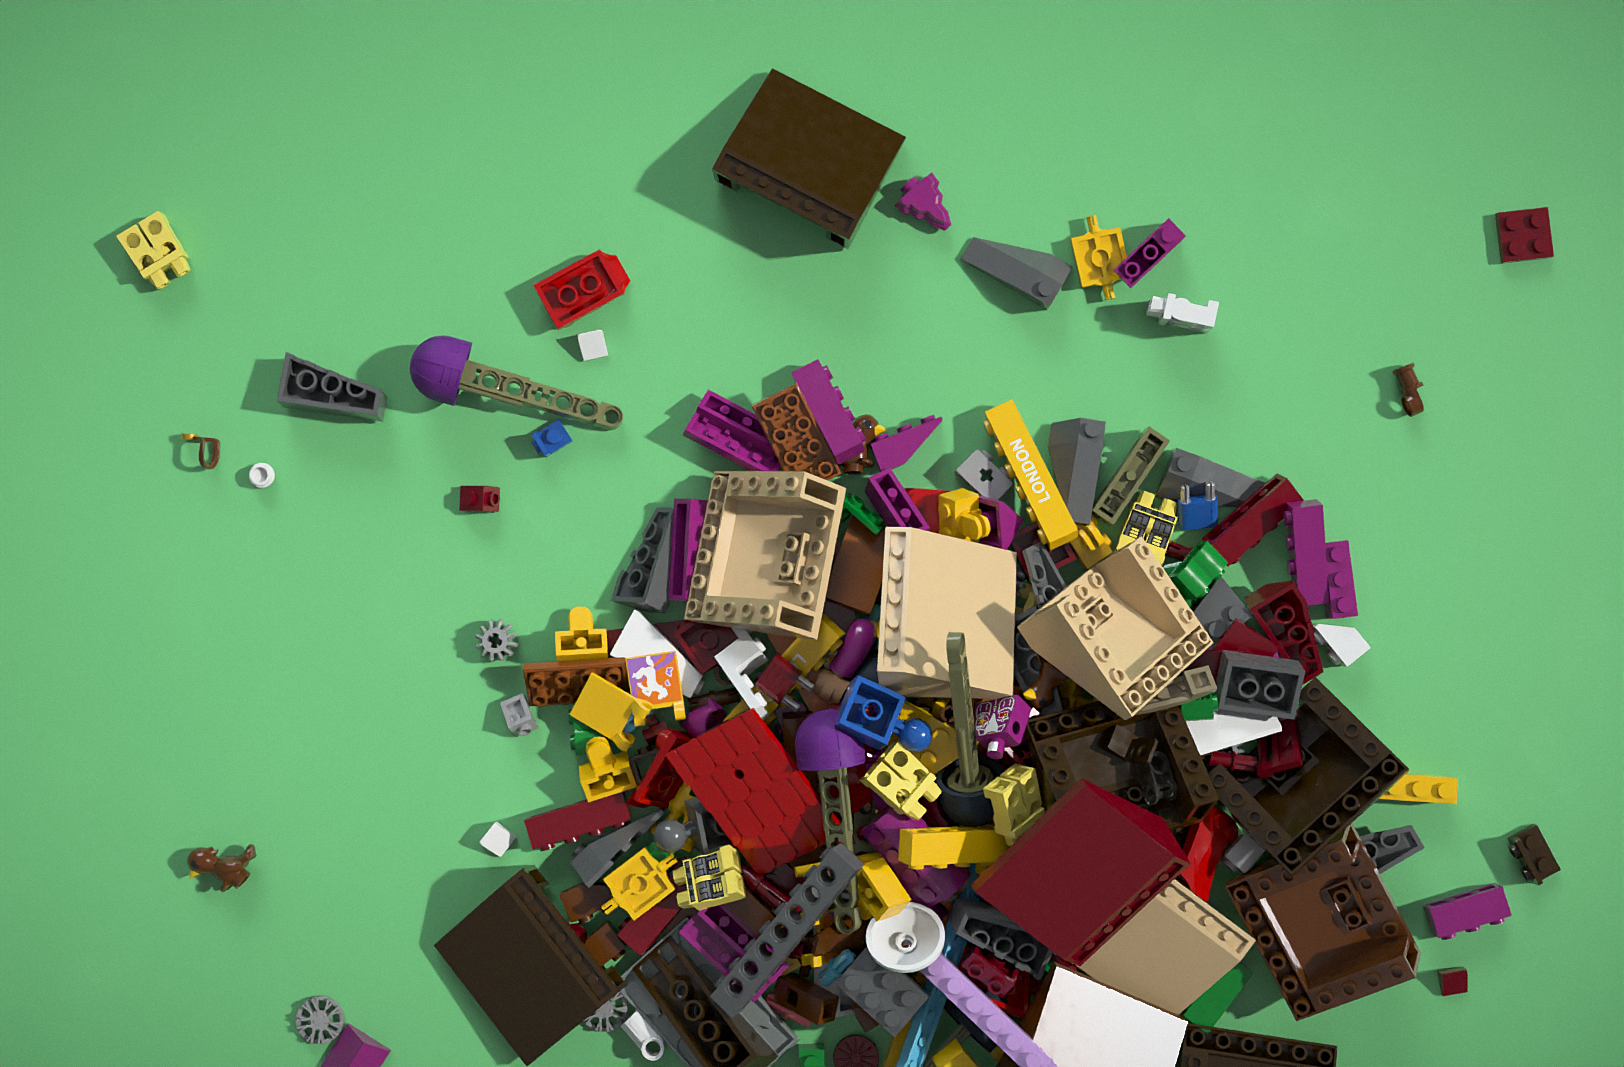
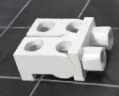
[1146,293,1219,333]

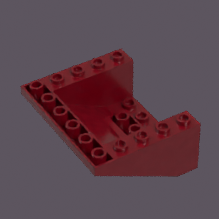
[972,778,1191,966]

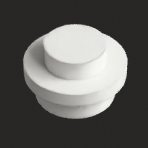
[249,463,275,488]

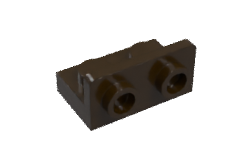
[1507,824,1561,886]

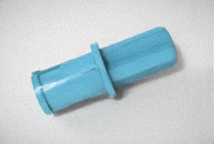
[818,949,856,986]

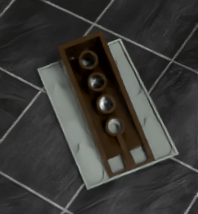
[620,917,800,1067]

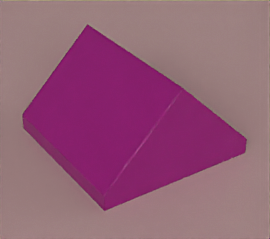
[978,496,1024,550]
[321,1023,391,1067]

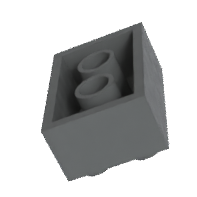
[1215,650,1305,719]
[835,947,932,1037]

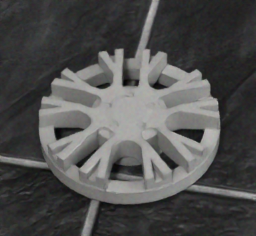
[584,992,628,1032]
[296,996,345,1044]

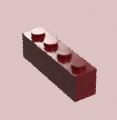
[1201,473,1304,567]
[524,791,632,852]
[617,856,687,956]

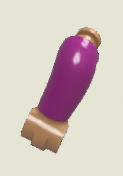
[813,619,877,703]

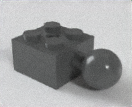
[654,797,735,855]

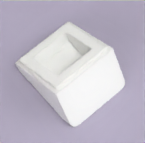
[577,330,609,361]
[479,822,516,857]

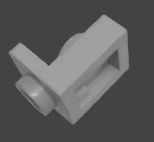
[500,693,539,737]

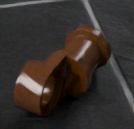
[1392,362,1424,417]

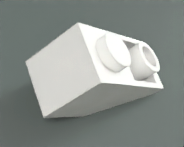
[1312,624,1371,667]

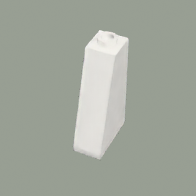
[610,609,705,698]

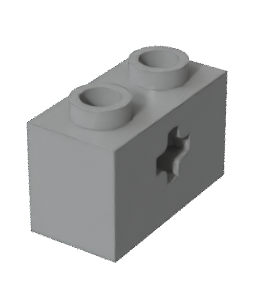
[955,449,1014,500]
[1220,830,1265,874]

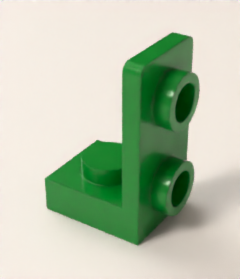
[840,493,887,534]

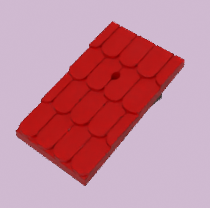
[665,708,841,875]

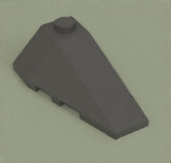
[961,237,1072,310]
[1048,418,1106,526]
[1155,448,1265,507]
[611,508,674,613]
[1022,541,1067,608]
[570,808,666,887]
[1359,825,1425,874]

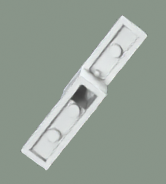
[714,628,769,720]

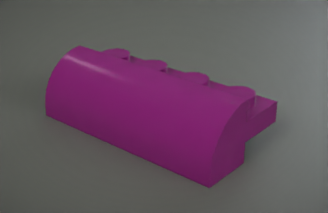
[683,389,781,471]
[860,806,971,908]
[679,904,789,1002]

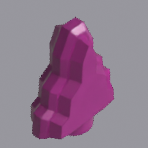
[894,172,951,231]

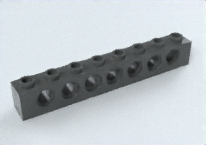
[710,843,864,1018]

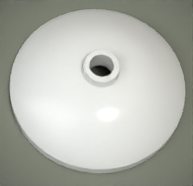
[866,902,945,973]

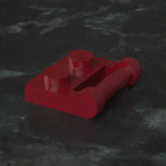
[1255,719,1302,778]

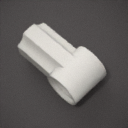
[620,1010,666,1061]

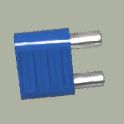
[1177,481,1218,531]

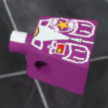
[975,695,1031,759]

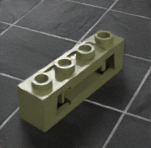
[1092,426,1170,526]

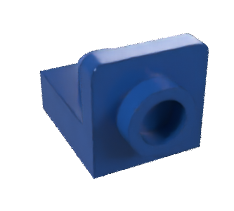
[531,419,573,457]

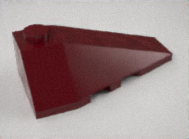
[1244,580,1324,685]

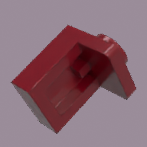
[459,486,500,512]

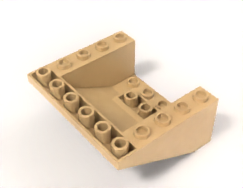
[684,471,846,639]
[877,527,1017,699]
[1017,536,1213,720]
[1076,879,1256,1015]

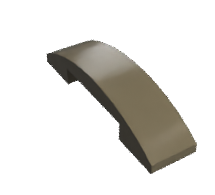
[1117,666,1217,715]

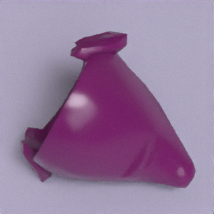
[679,698,726,738]

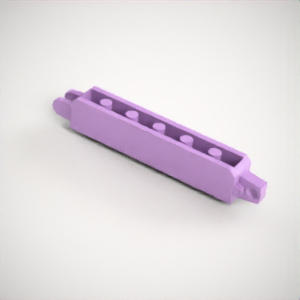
[919,953,1058,1067]

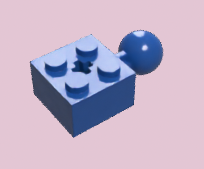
[835,675,932,752]

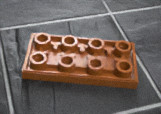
[751,382,842,481]
[825,514,887,616]
[523,657,630,706]

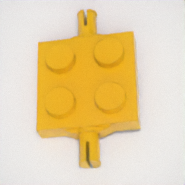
[1070,215,1127,301]
[601,847,678,920]

